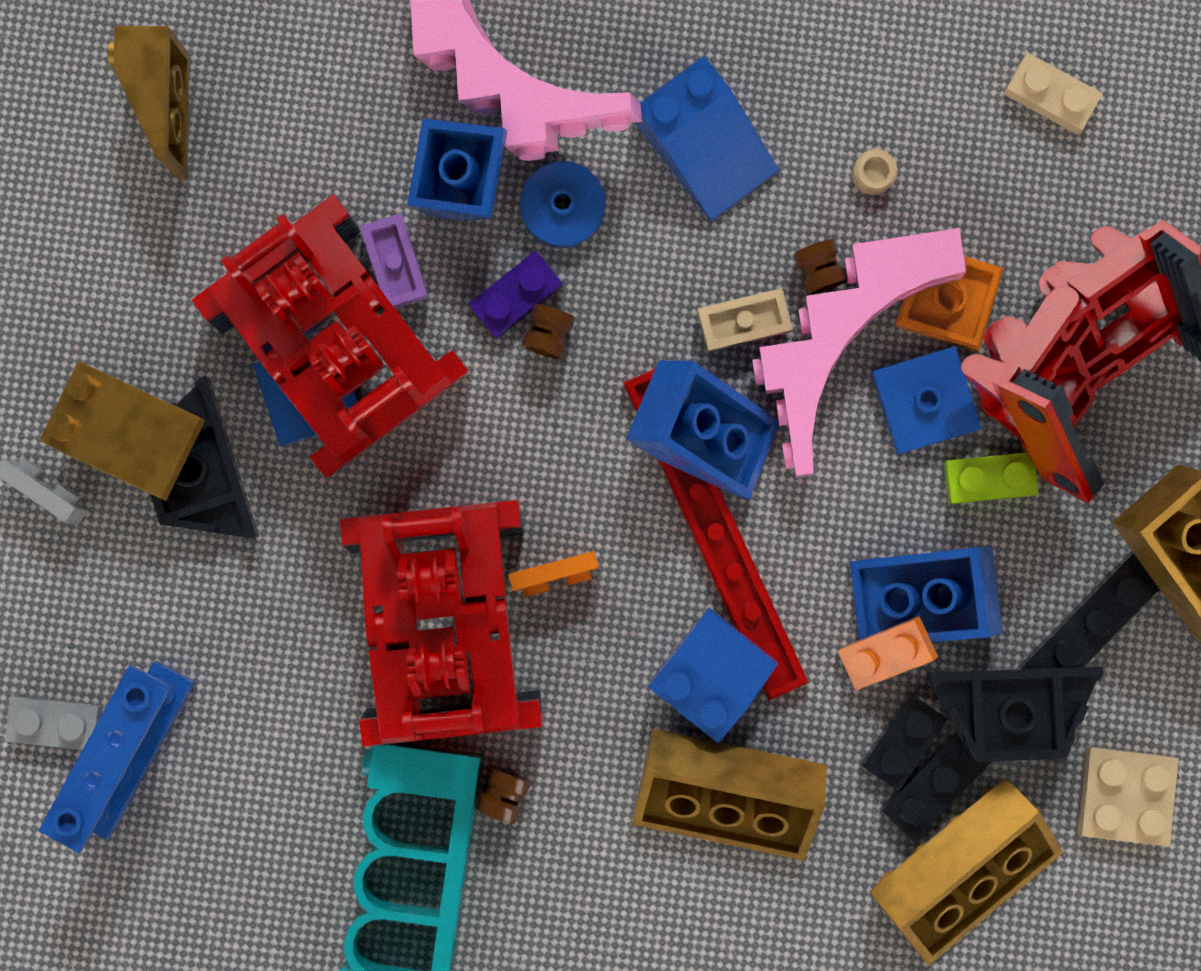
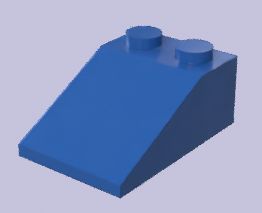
[635,55,779,223]
[626,360,779,500]
[850,546,1003,642]

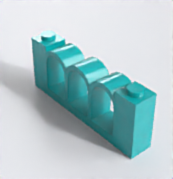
[340,742,483,971]

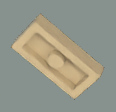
[1003,52,1103,135]
[697,288,793,353]

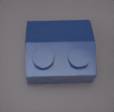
[407,118,507,222]
[648,608,778,743]

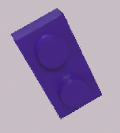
[468,250,563,340]

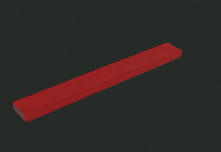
[623,368,809,701]

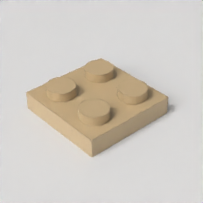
[1077,746,1179,847]

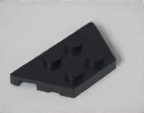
[150,376,259,539]
[927,666,1103,762]

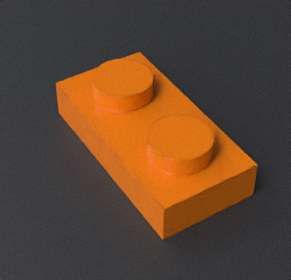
[508,551,599,597]
[837,616,938,691]

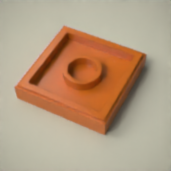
[894,256,1004,352]

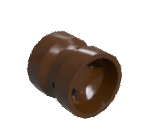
[793,239,847,295]
[521,304,575,360]
[475,765,532,824]

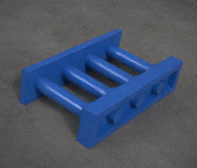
[38,661,196,853]

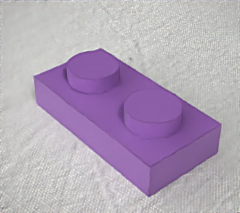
[360,213,429,309]

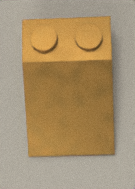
[108,26,190,180]
[39,361,205,500]

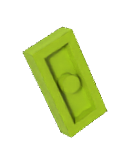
[943,453,1039,505]

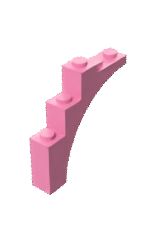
[410,0,642,161]
[752,228,966,478]

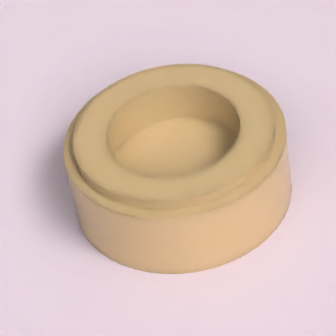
[852,149,898,195]

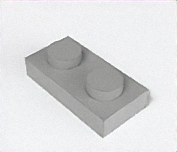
[0,458,88,525]
[4,696,103,750]

